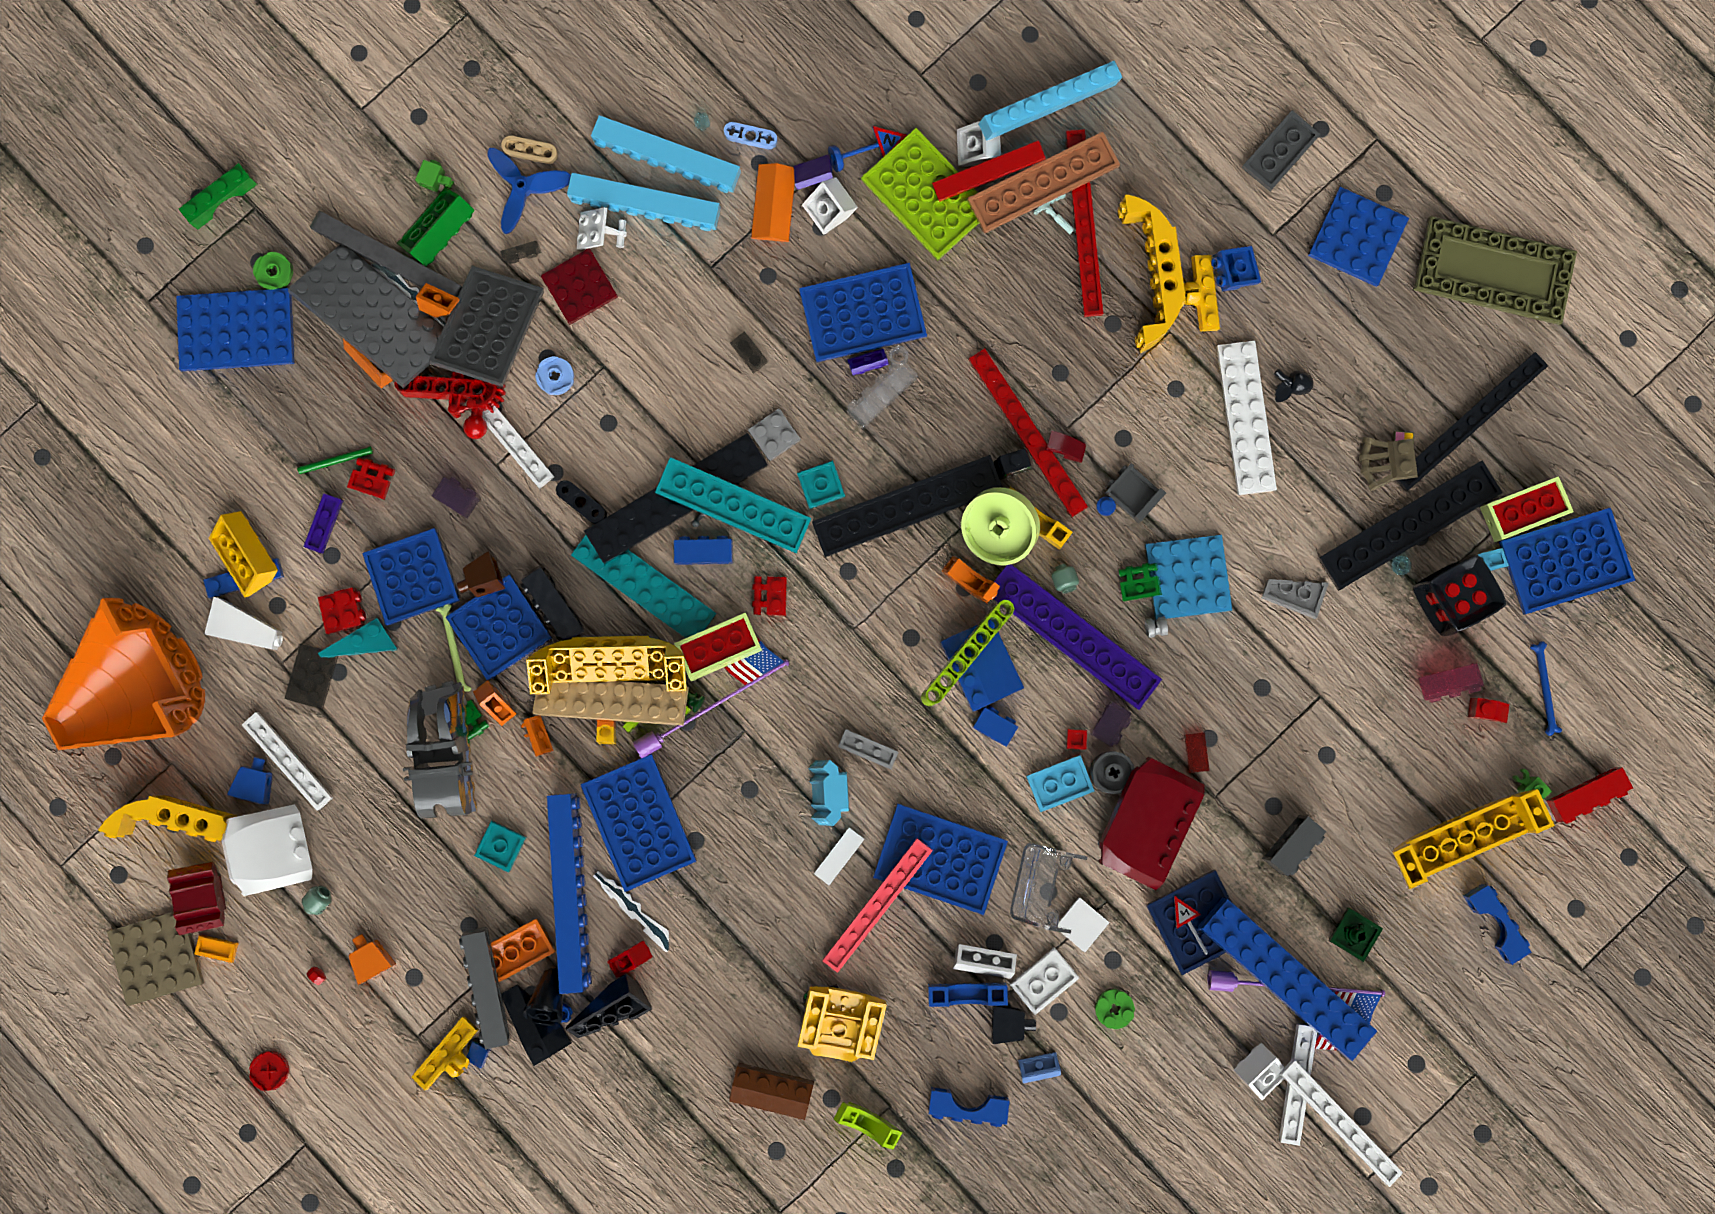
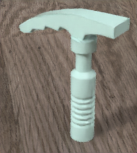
[1034,194,1075,235]

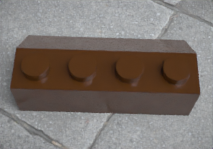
[729,1062,814,1120]

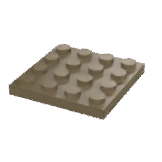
[107,912,204,1006]

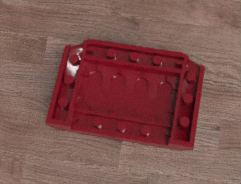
[1099,757,1205,890]

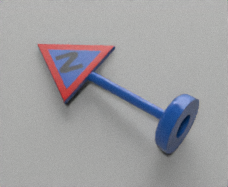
[828,126,907,172]

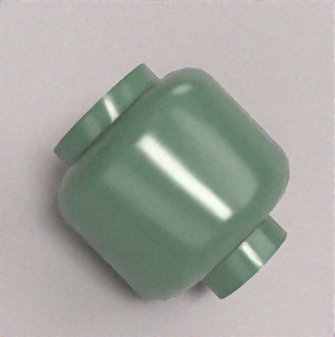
[1051,564,1079,594]
[302,886,332,915]

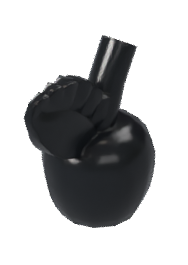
[1274,369,1314,403]

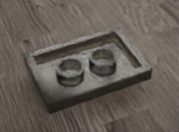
[284,644,338,709]

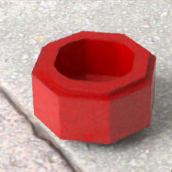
[306,966,326,985]

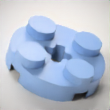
[535,356,574,395]

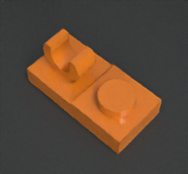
[521,715,554,756]

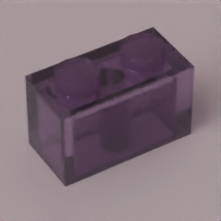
[432,477,480,519]
[1090,701,1132,747]

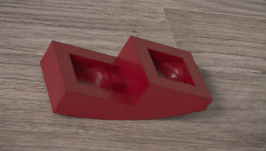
[1046,430,1086,463]

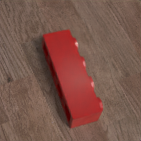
[1546,767,1633,824]

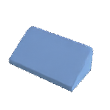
[1018,1052,1061,1083]

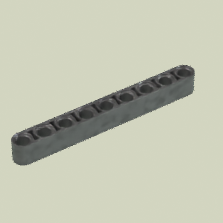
[310,211,462,297]

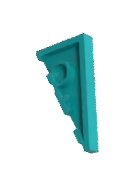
[318,618,397,658]

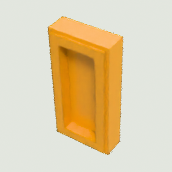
[194,935,238,963]

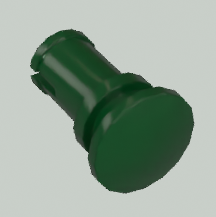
[687,691,705,713]

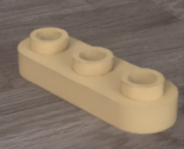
[501,136,558,164]

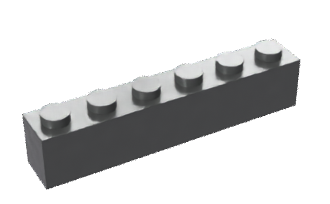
[459,927,511,1050]

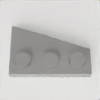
[1261,579,1329,619]

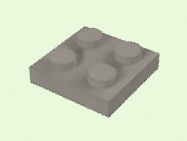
[748,409,801,462]

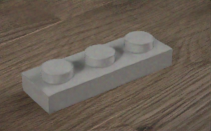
[838,729,898,769]

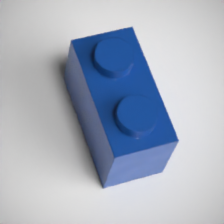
[972,706,1018,747]

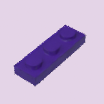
[303,493,343,554]

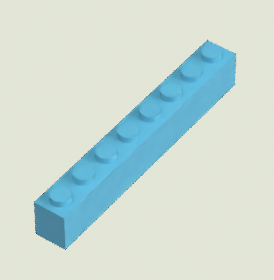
[978,60,1123,141]
[591,115,741,193]
[567,173,721,231]

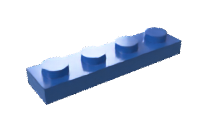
[203,558,284,599]

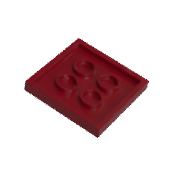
[541,248,618,325]

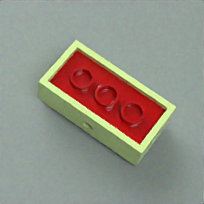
[1480,476,1574,542]
[674,612,762,681]

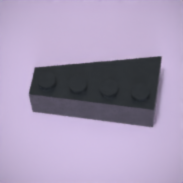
[521,563,585,641]

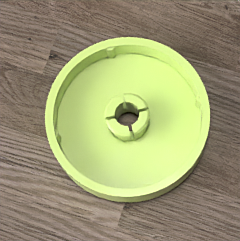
[961,487,1040,565]

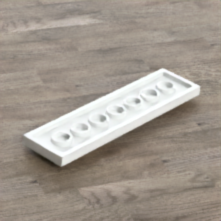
[1216,341,1277,496]

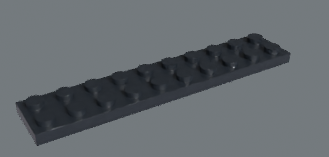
[584,433,768,564]
[812,455,1003,558]
[1318,460,1503,591]

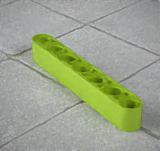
[921,600,1014,706]

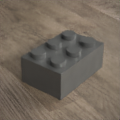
[1262,815,1326,877]

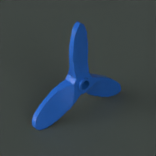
[488,148,571,234]

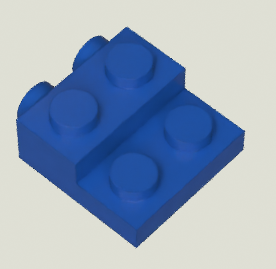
[1211,246,1261,292]

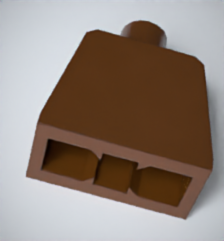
[457,551,505,597]

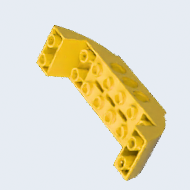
[1117,194,1186,353]
[526,636,687,694]
[98,795,237,842]

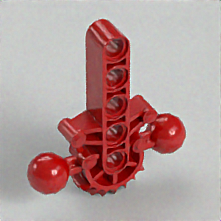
[394,371,506,439]

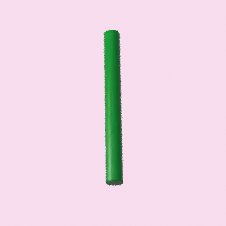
[297,446,373,474]

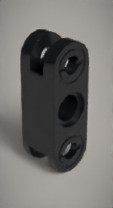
[556,480,607,524]

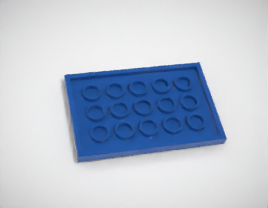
[799,263,927,363]
[176,288,295,371]
[1499,508,1636,615]
[581,754,697,892]
[873,804,1008,915]

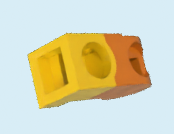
[596,720,616,744]

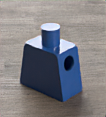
[227,757,272,804]

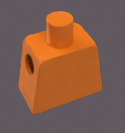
[349,934,396,985]

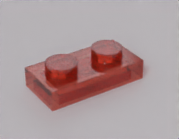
[1184,732,1210,773]

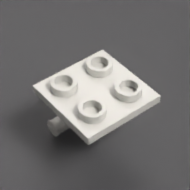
[577,207,627,250]

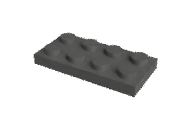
[1242,110,1321,192]

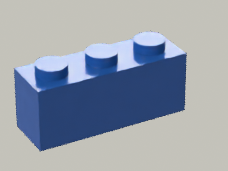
[674,536,733,565]

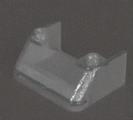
[1010,843,1088,934]

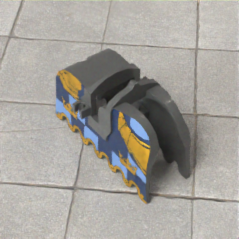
[403,686,477,819]

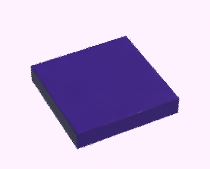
[794,154,833,190]

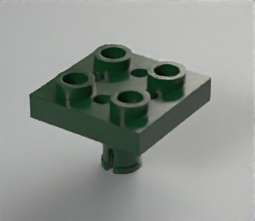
[1328,907,1383,962]

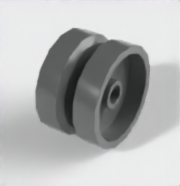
[1089,751,1134,794]

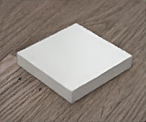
[1054,897,1110,952]

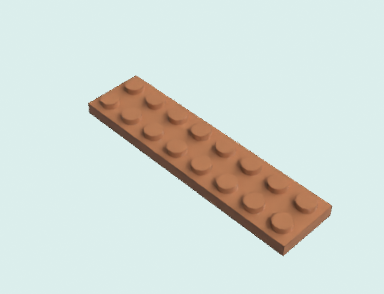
[967,132,1120,234]

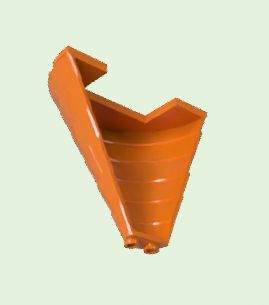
[42,598,205,750]

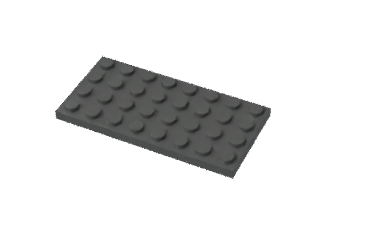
[288,244,444,388]

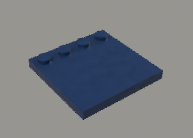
[1146,870,1232,975]

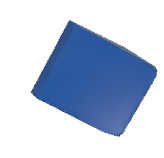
[466,1041,490,1068]

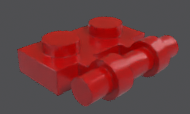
[347,458,395,500]
[752,576,787,616]

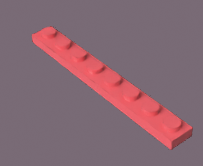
[822,838,933,973]

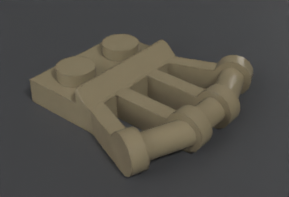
[1359,437,1418,491]

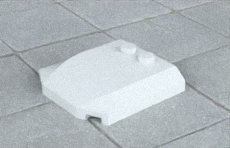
[221,804,313,896]

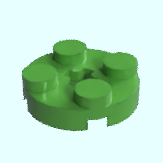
[253,252,293,290]
[1095,989,1135,1029]

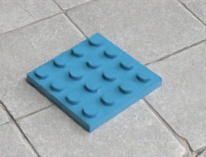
[1145,535,1232,620]

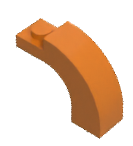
[941,556,1000,604]

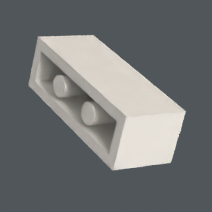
[953,944,1017,979]

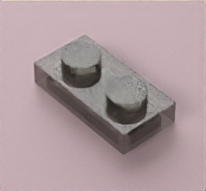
[500,241,542,264]
[730,331,768,374]

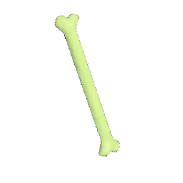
[436,604,471,692]

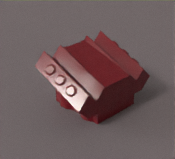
[167,862,226,935]

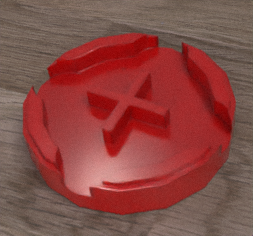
[249,1051,290,1091]

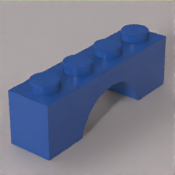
[1463,884,1532,965]
[928,982,1008,1007]
[928,1087,1010,1127]

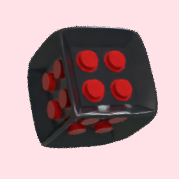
[1413,554,1506,636]

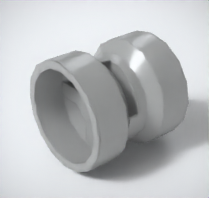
[1145,616,1168,638]

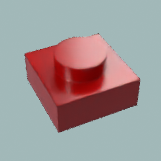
[1066,729,1087,750]

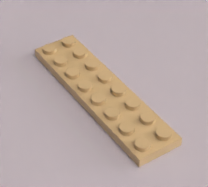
[533,681,689,726]

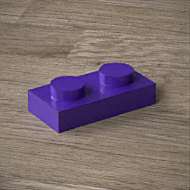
[847,349,889,375]

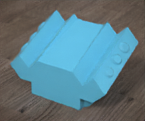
[808,760,849,826]

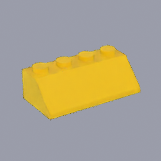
[209,511,278,597]

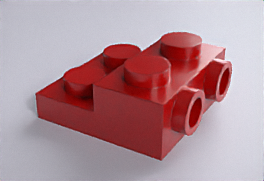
[317,587,366,635]

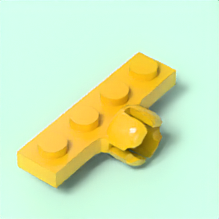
[1184,255,1220,331]
[411,1017,479,1090]

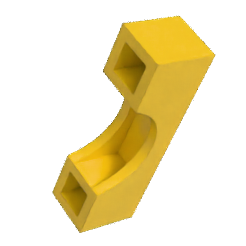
[1009,487,1073,550]

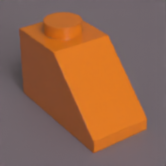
[416,283,459,318]
[473,680,516,726]

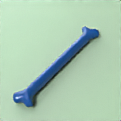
[1530,641,1562,736]

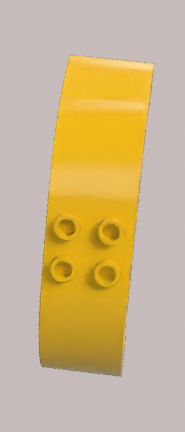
[1392,789,1555,889]

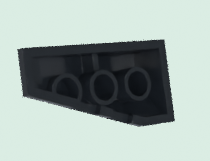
[566,974,652,1038]
[501,984,572,1066]

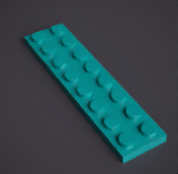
[655,457,811,553]
[571,535,717,638]

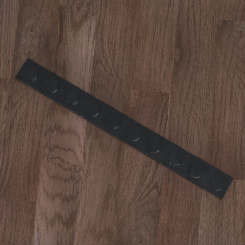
[1396,352,1548,492]

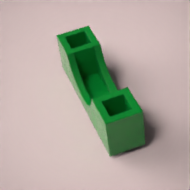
[179,163,258,230]

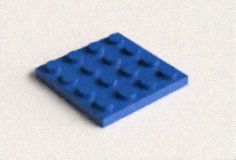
[1308,187,1409,287]
[362,528,460,626]
[446,574,552,681]

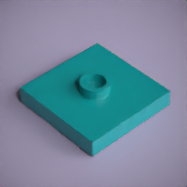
[797,461,845,509]
[474,820,527,873]

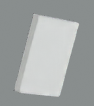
[1010,947,1079,1015]

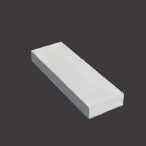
[814,827,864,885]

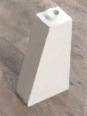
[205,597,283,650]

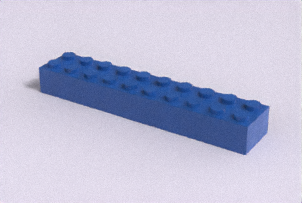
[547,793,592,994]
[1198,897,1377,1061]

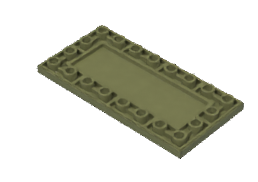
[1413,216,1577,325]

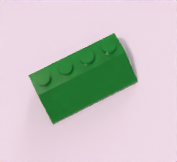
[396,187,475,267]

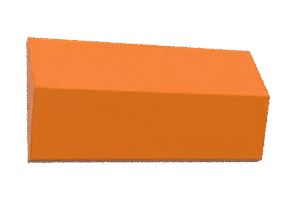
[751,163,795,242]
[491,918,555,982]

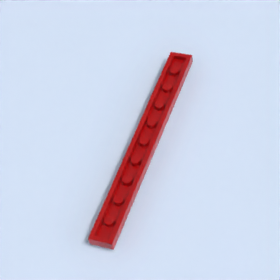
[1065,129,1103,317]
[969,348,1088,518]

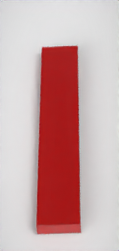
[932,140,1046,202]

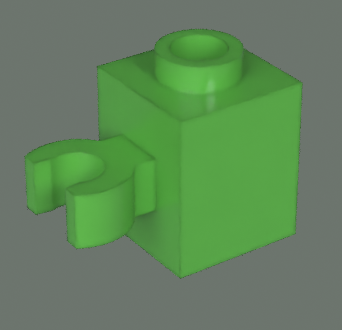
[415,160,454,192]
[1512,769,1552,799]

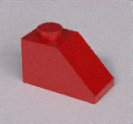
[1468,698,1510,723]
[607,940,653,978]

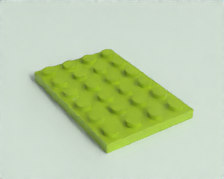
[861,128,979,261]

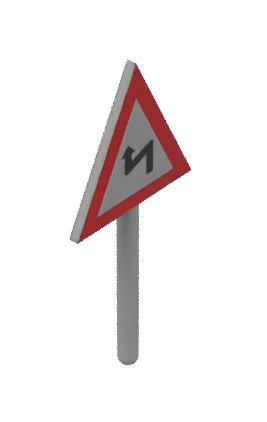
[1174,896,1208,955]

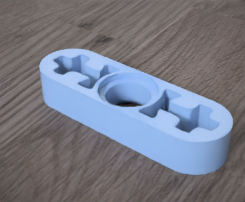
[724,122,778,150]

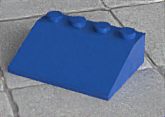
[940,620,1024,712]

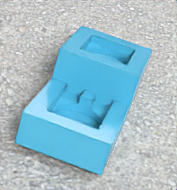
[1477,548,1509,571]

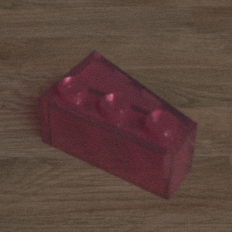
[1418,662,1484,703]

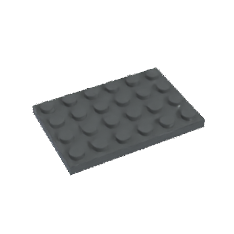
[429,266,544,387]

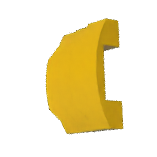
[797,987,887,1062]

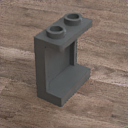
[1104,463,1166,524]

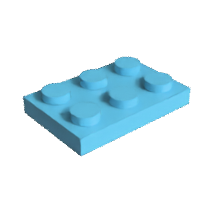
[1026,755,1094,812]

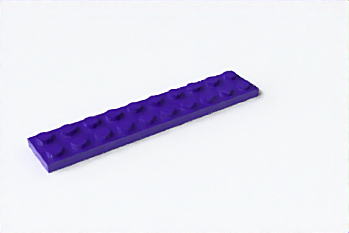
[993,564,1162,710]

